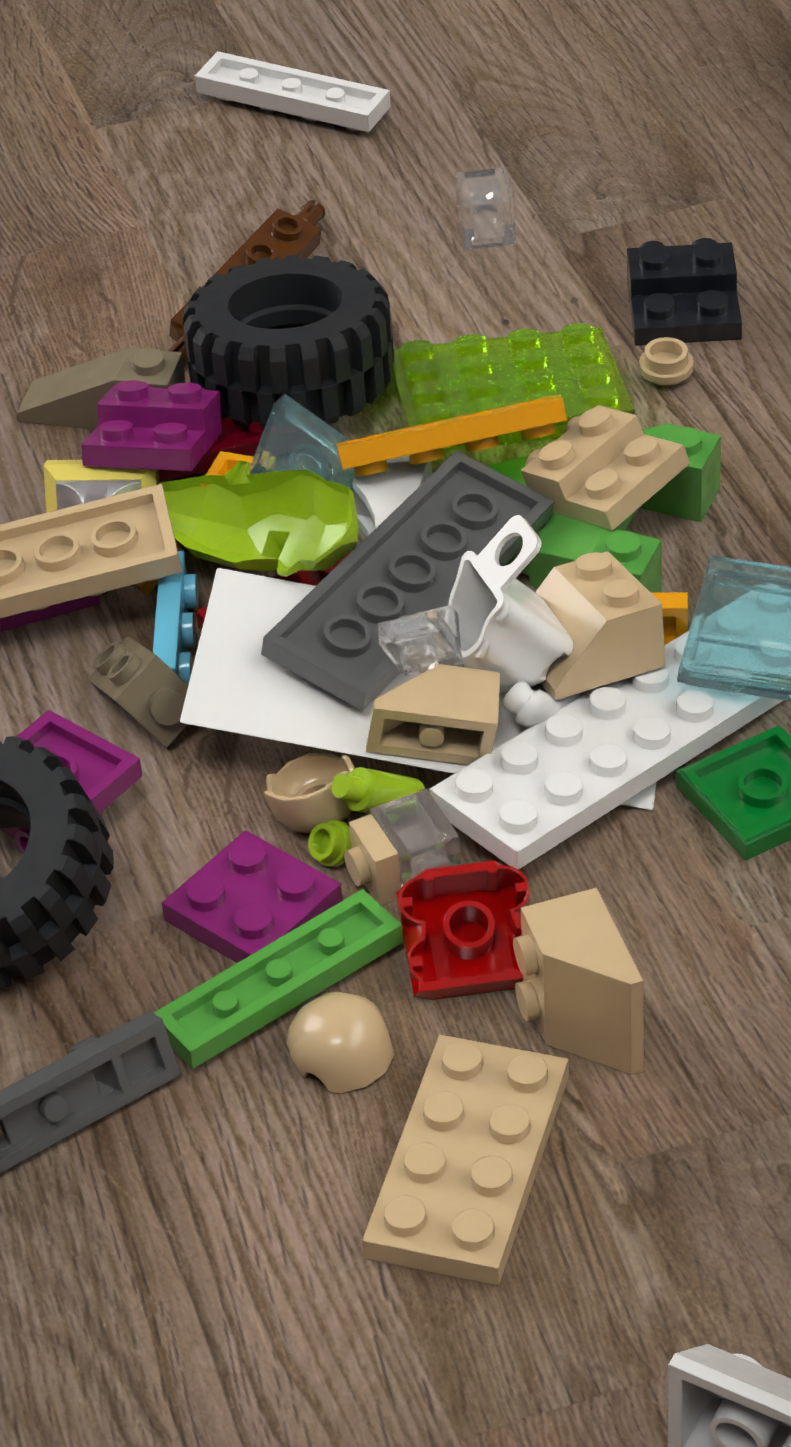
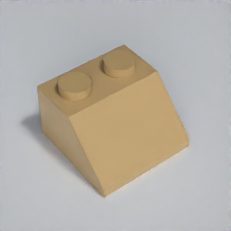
[535,551,666,700]
[513,887,644,1075]

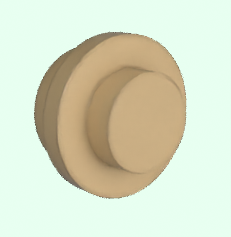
[639,337,693,386]

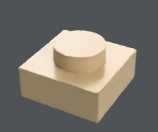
[344,814,401,906]

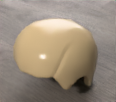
[263,753,355,833]
[286,992,395,1093]

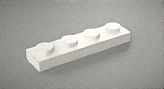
[195,51,391,132]

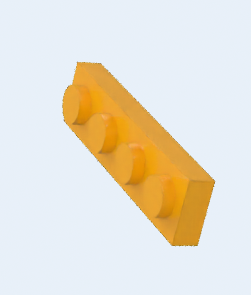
[335,395,567,477]

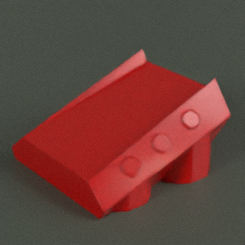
[395,860,530,1000]

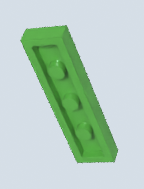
[154,889,403,1069]

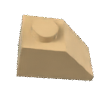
[366,664,500,765]

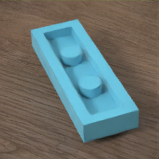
[153,551,199,685]

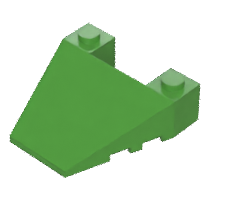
[490,423,721,593]

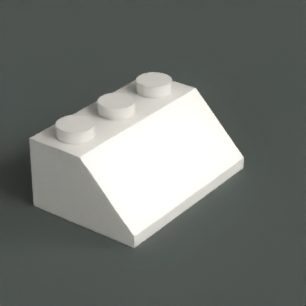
[668,1344,791,1447]

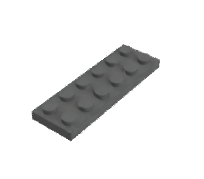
[261,450,554,711]

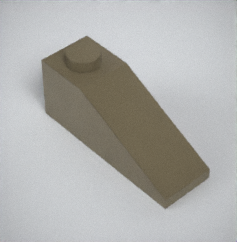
[17,347,186,429]

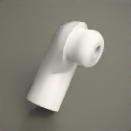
[503,682,580,728]

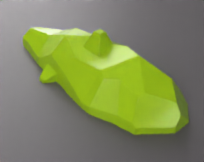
[159,461,359,576]

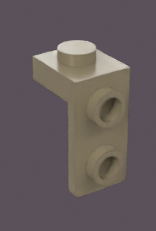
[89,636,188,747]

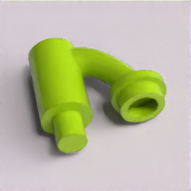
[308,767,426,867]

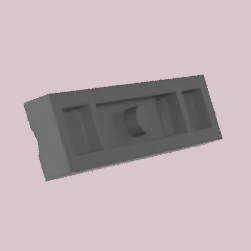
[0,1011,181,1173]

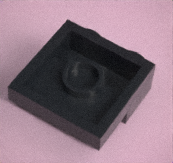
[627,238,742,346]

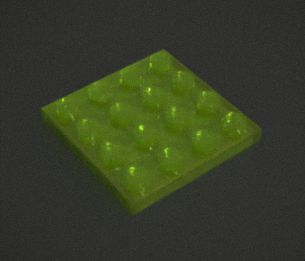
[392,323,635,451]

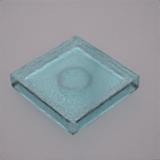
[250,393,354,494]

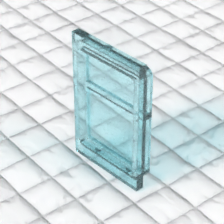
[677,555,791,701]

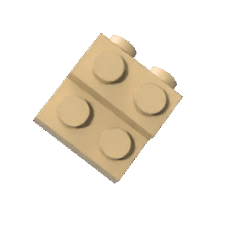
[520,405,690,531]

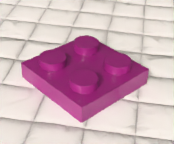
[162,830,343,963]

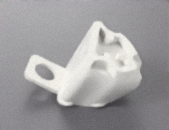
[445,515,573,695]

